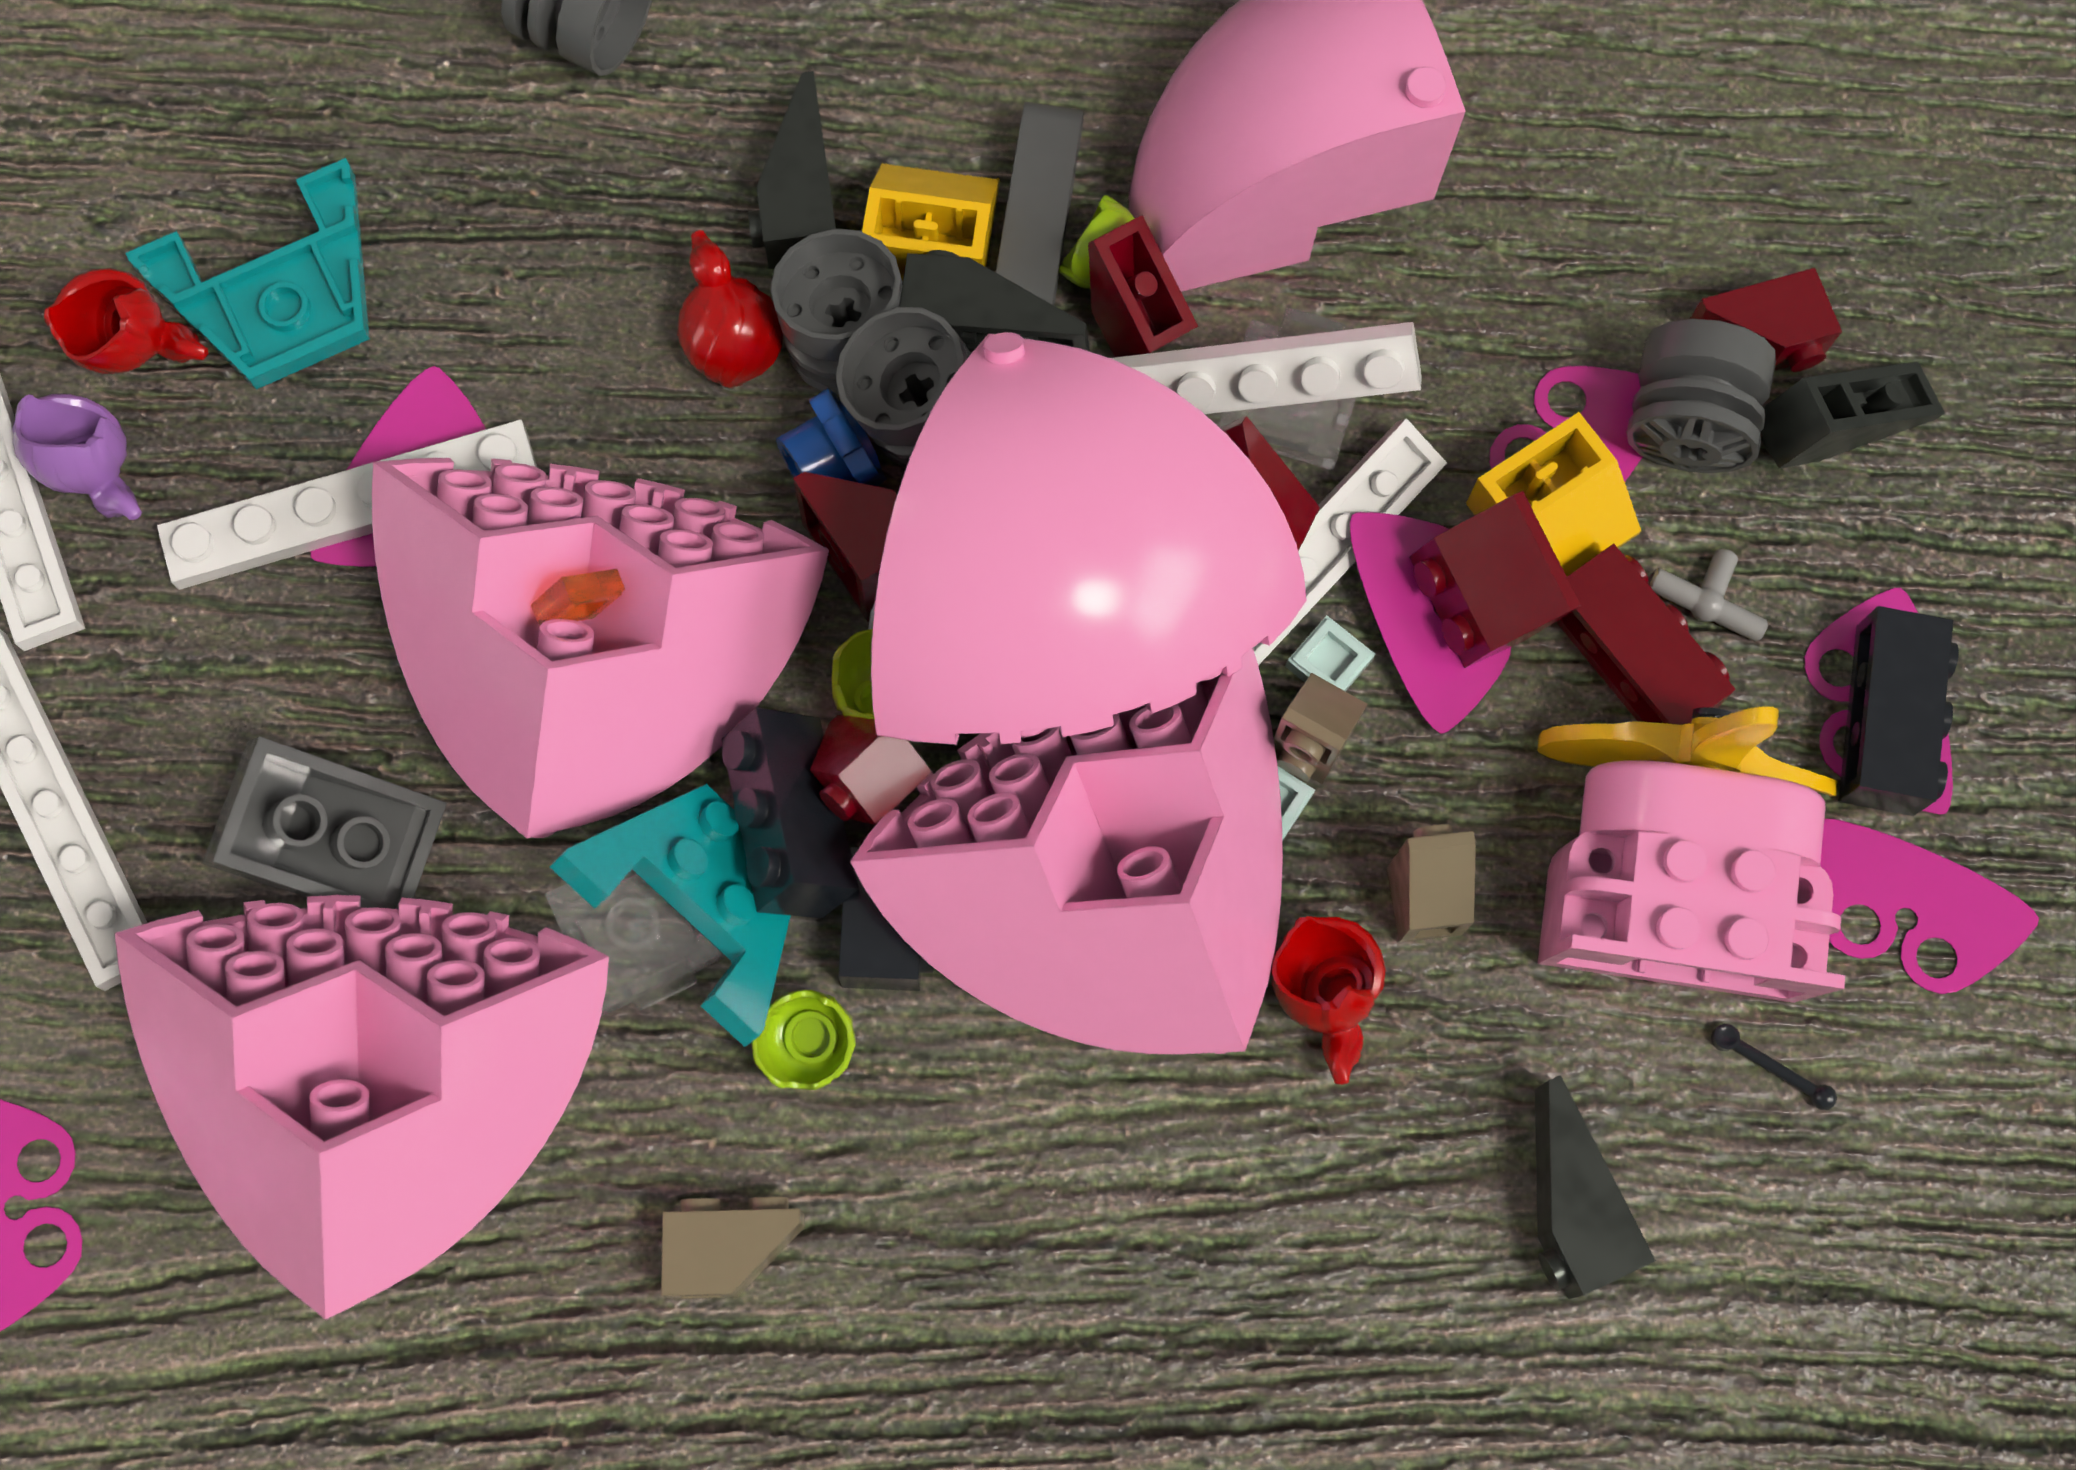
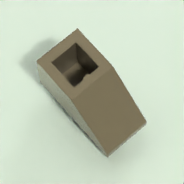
[1274,673,1368,784]
[1387,824,1476,943]
[661,1197,805,1299]

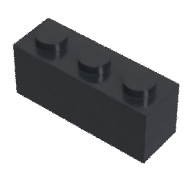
[1838,606,1959,816]
[721,707,859,918]

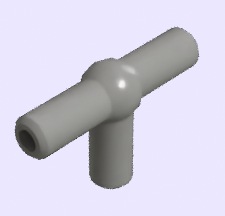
[1648,548,1768,641]

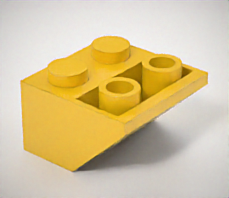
[862,163,1000,281]
[1466,412,1641,576]

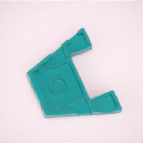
[125,158,370,390]
[549,784,791,1047]

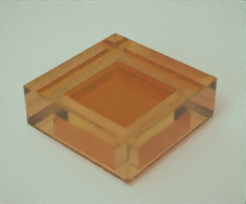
[531,569,625,626]

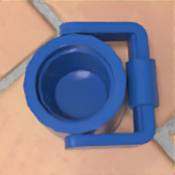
[776,388,887,486]

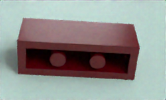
[1556,543,1736,725]

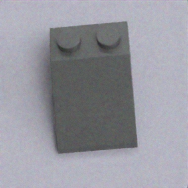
[202,736,447,909]

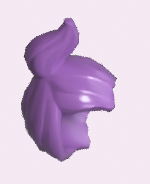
[12,394,142,520]

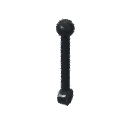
[1711,1024,1837,1110]

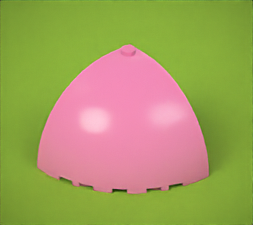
[1128,0,1466,292]
[871,332,1307,744]
[372,458,829,839]
[850,648,1283,1054]
[115,895,609,1320]

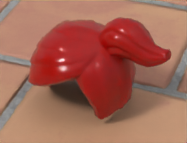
[678,230,783,389]
[44,268,208,374]
[1271,916,1386,1085]

